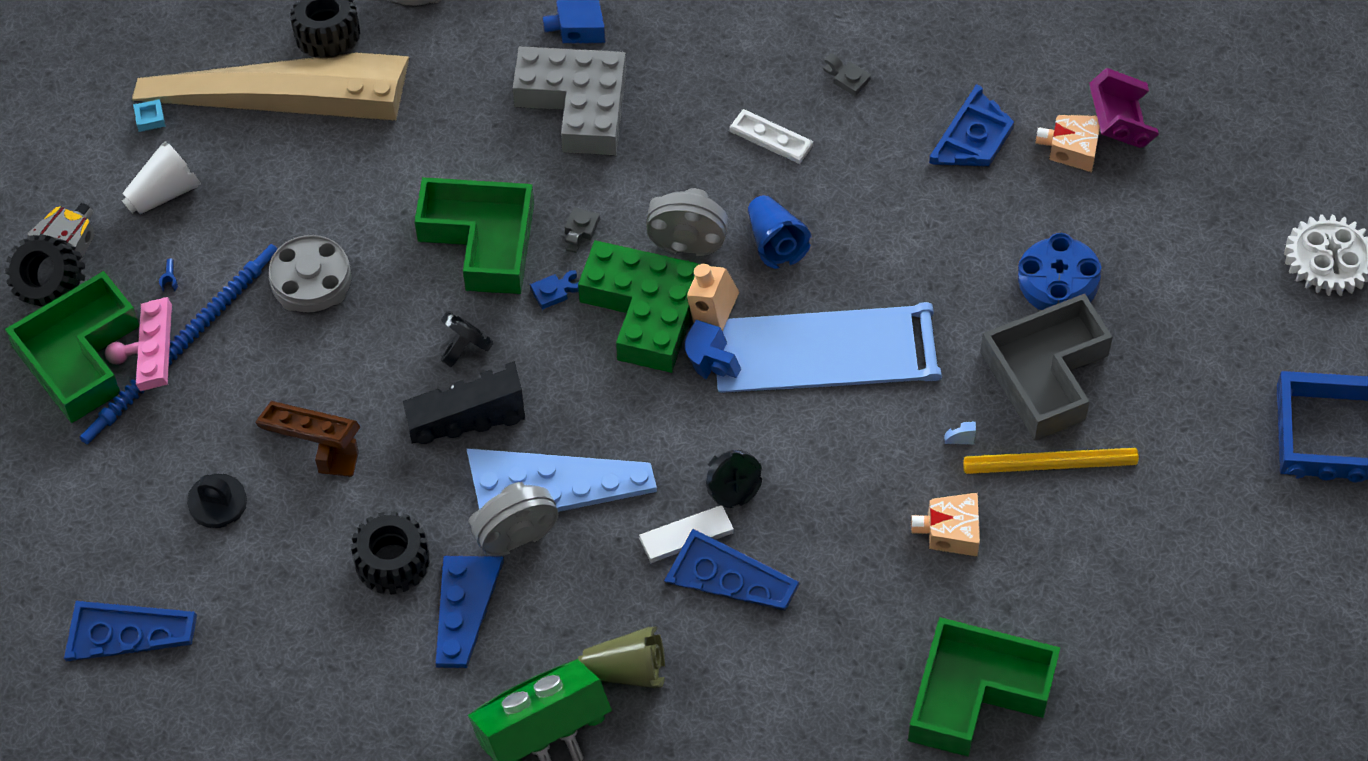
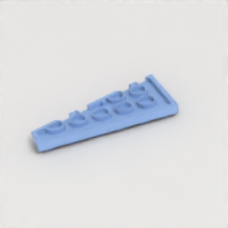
[466,448,657,512]

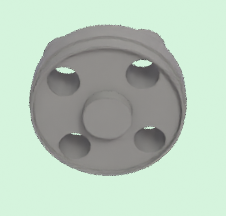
[646,188,729,256]
[269,235,352,312]
[468,482,559,556]

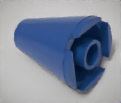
[748,195,812,269]

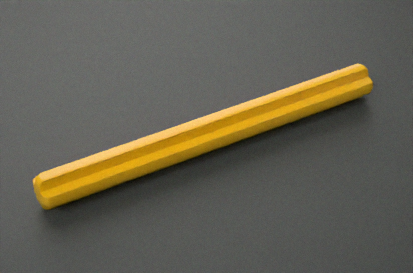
[963,448,1139,474]

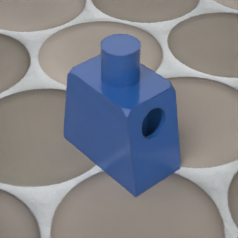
[542,0,605,43]

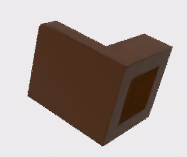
[315,438,359,477]

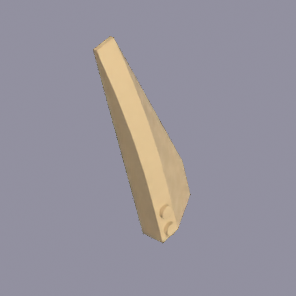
[132,53,409,120]

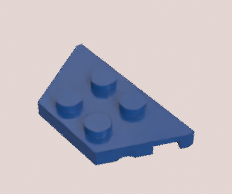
[929,84,1014,166]

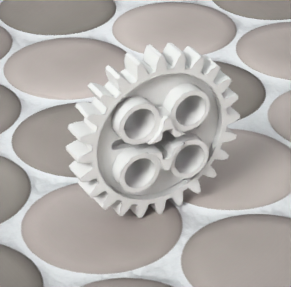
[1284,215,1368,296]

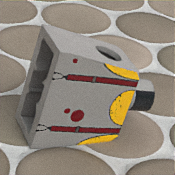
[27,203,95,262]

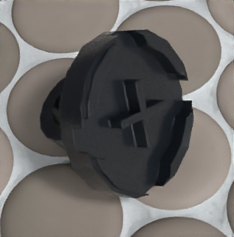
[441,311,494,367]
[706,450,762,508]
[187,474,247,528]

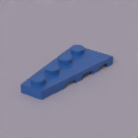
[664,528,800,611]
[436,556,504,668]
[64,601,197,661]

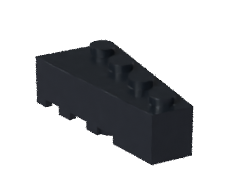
[403,361,525,444]

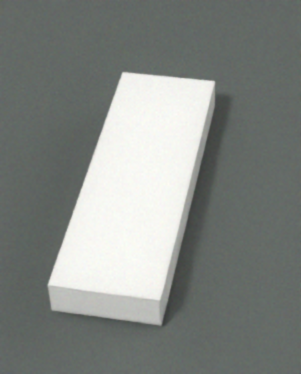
[729,109,813,164]
[639,505,734,563]

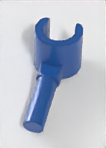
[159,258,178,292]

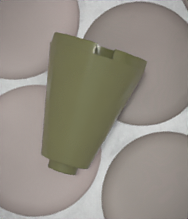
[578,626,665,688]

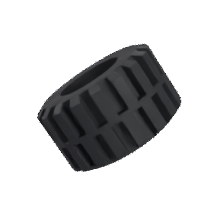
[290,0,361,58]
[5,234,85,307]
[351,511,430,595]

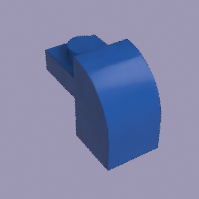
[685,320,741,379]

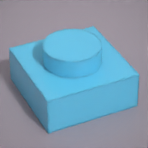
[133,99,165,132]

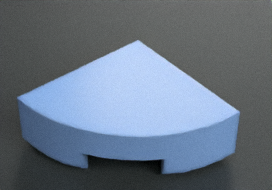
[944,421,976,444]

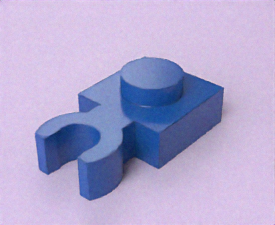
[530,270,579,310]

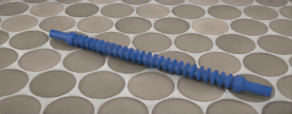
[80,244,277,445]

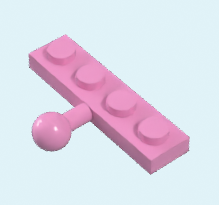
[105,297,172,391]

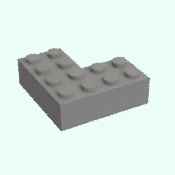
[513,46,626,155]

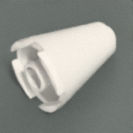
[122,141,201,215]

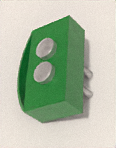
[468,659,612,761]

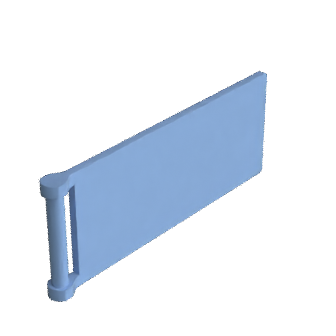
[716,302,942,393]

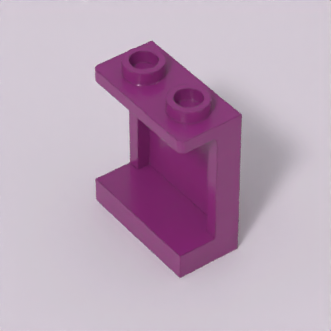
[1089,68,1159,148]

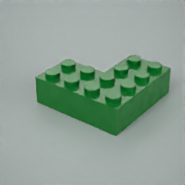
[414,177,534,294]
[578,240,700,373]
[5,271,140,424]
[908,617,1061,757]

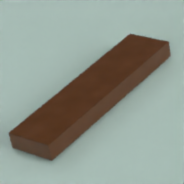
[255,401,361,449]

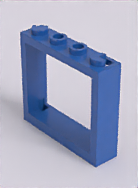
[1277,371,1368,482]

